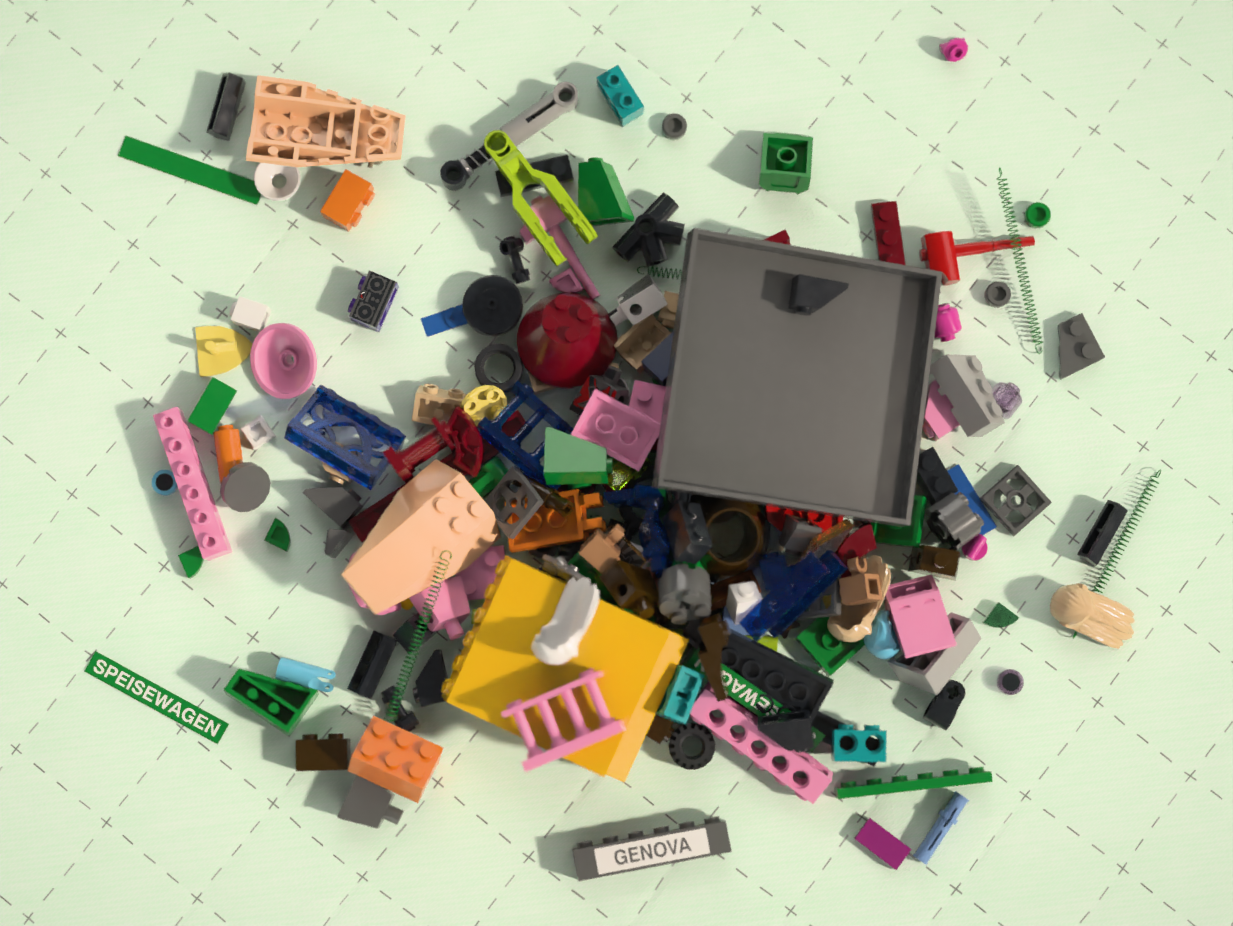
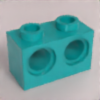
[597,65,644,127]
[656,665,704,724]
[832,724,886,762]

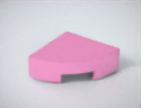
[549,267,583,293]

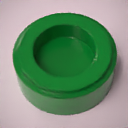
[1024,202,1051,229]

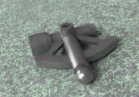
[542,554,591,583]

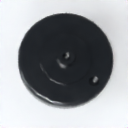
[462,275,523,336]

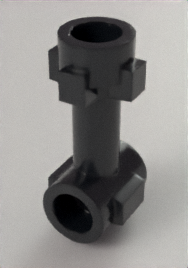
[499,236,530,285]
[381,685,419,732]

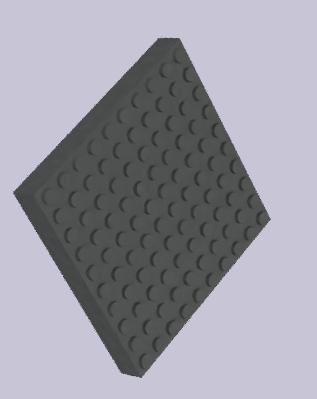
[652,228,942,527]

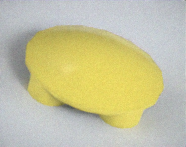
[460,385,508,432]

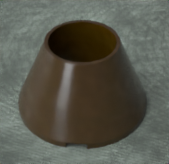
[690,494,770,583]

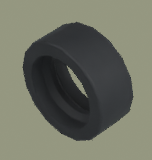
[474,343,523,393]

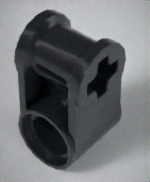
[923,680,965,731]

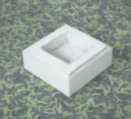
[240,415,276,450]

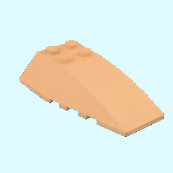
[246,75,405,167]
[341,459,501,615]

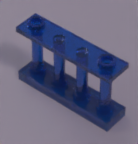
[477,381,574,491]
[739,549,848,642]

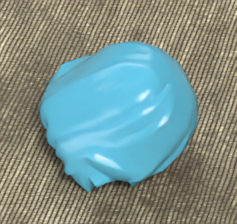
[864,610,901,660]

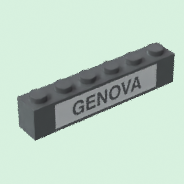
[573,816,732,881]

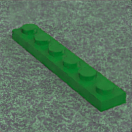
[835,767,993,799]

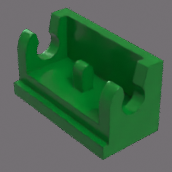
[187,377,237,435]

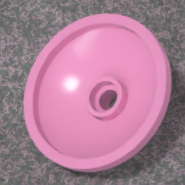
[250,323,317,399]

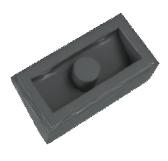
[324,529,353,558]

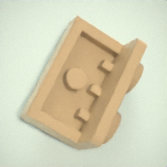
[614,314,671,374]

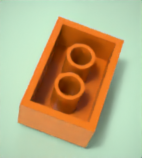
[348,716,444,803]

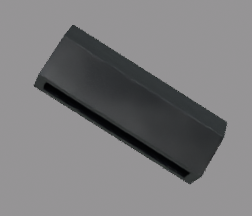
[206,73,246,141]
[1077,500,1128,566]
[347,630,398,699]

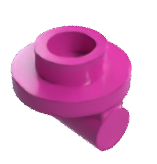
[940,38,968,62]
[962,534,988,561]

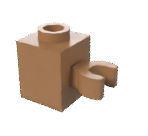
[579,523,625,574]
[839,557,883,606]

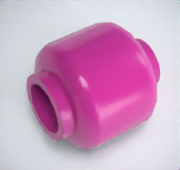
[934,303,962,342]

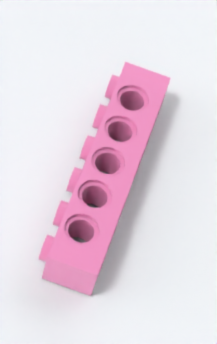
[153,407,232,561]
[690,681,833,804]

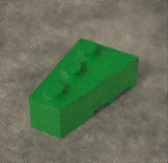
[223,668,319,737]

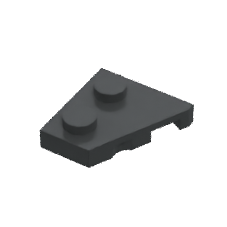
[1058,313,1105,380]

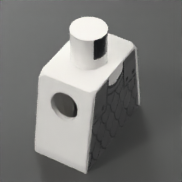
[608,273,667,326]

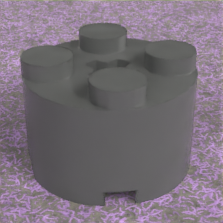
[924,492,984,551]
[658,564,711,625]

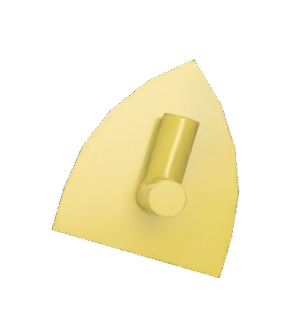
[195,326,253,377]

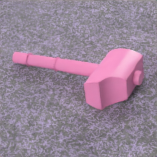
[520,195,600,300]

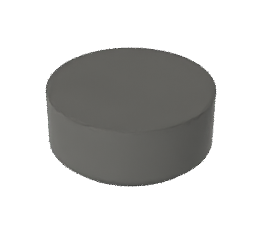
[662,113,687,140]
[984,281,1011,308]

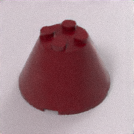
[517,293,618,389]

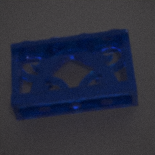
[284,385,406,490]

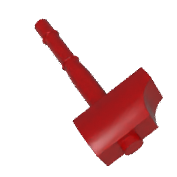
[919,231,1035,286]

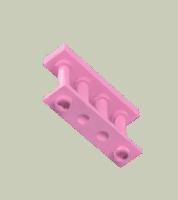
[501,668,626,772]

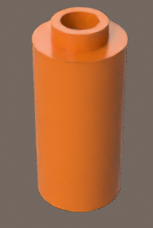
[213,425,243,483]

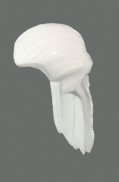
[532,577,599,665]

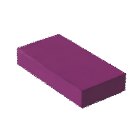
[854,818,912,870]

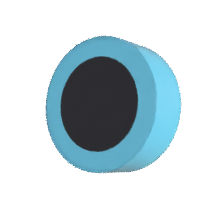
[152,470,178,496]

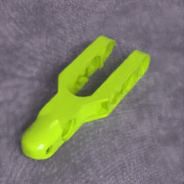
[484,130,598,266]

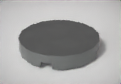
[220,462,271,512]

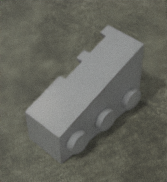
[929,355,1005,437]
[888,612,982,695]

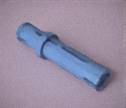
[913,791,969,865]

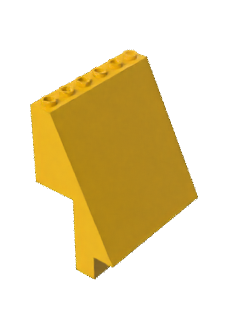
[441,555,689,782]

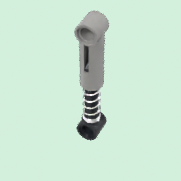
[440,82,578,191]

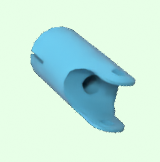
[275,657,336,692]

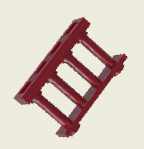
[383,417,455,483]

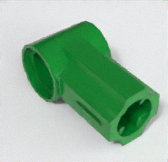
[468,456,509,499]

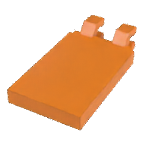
[505,489,607,553]

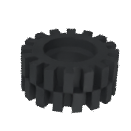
[669,723,715,770]

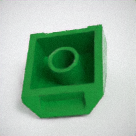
[759,132,813,195]

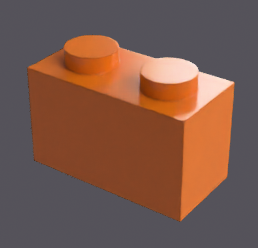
[320,169,375,232]

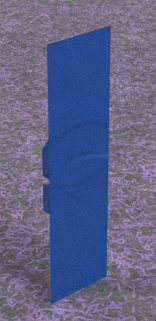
[421,304,468,337]
[948,464,997,535]

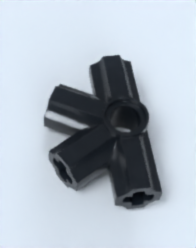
[612,192,685,266]

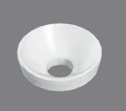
[254,163,300,201]

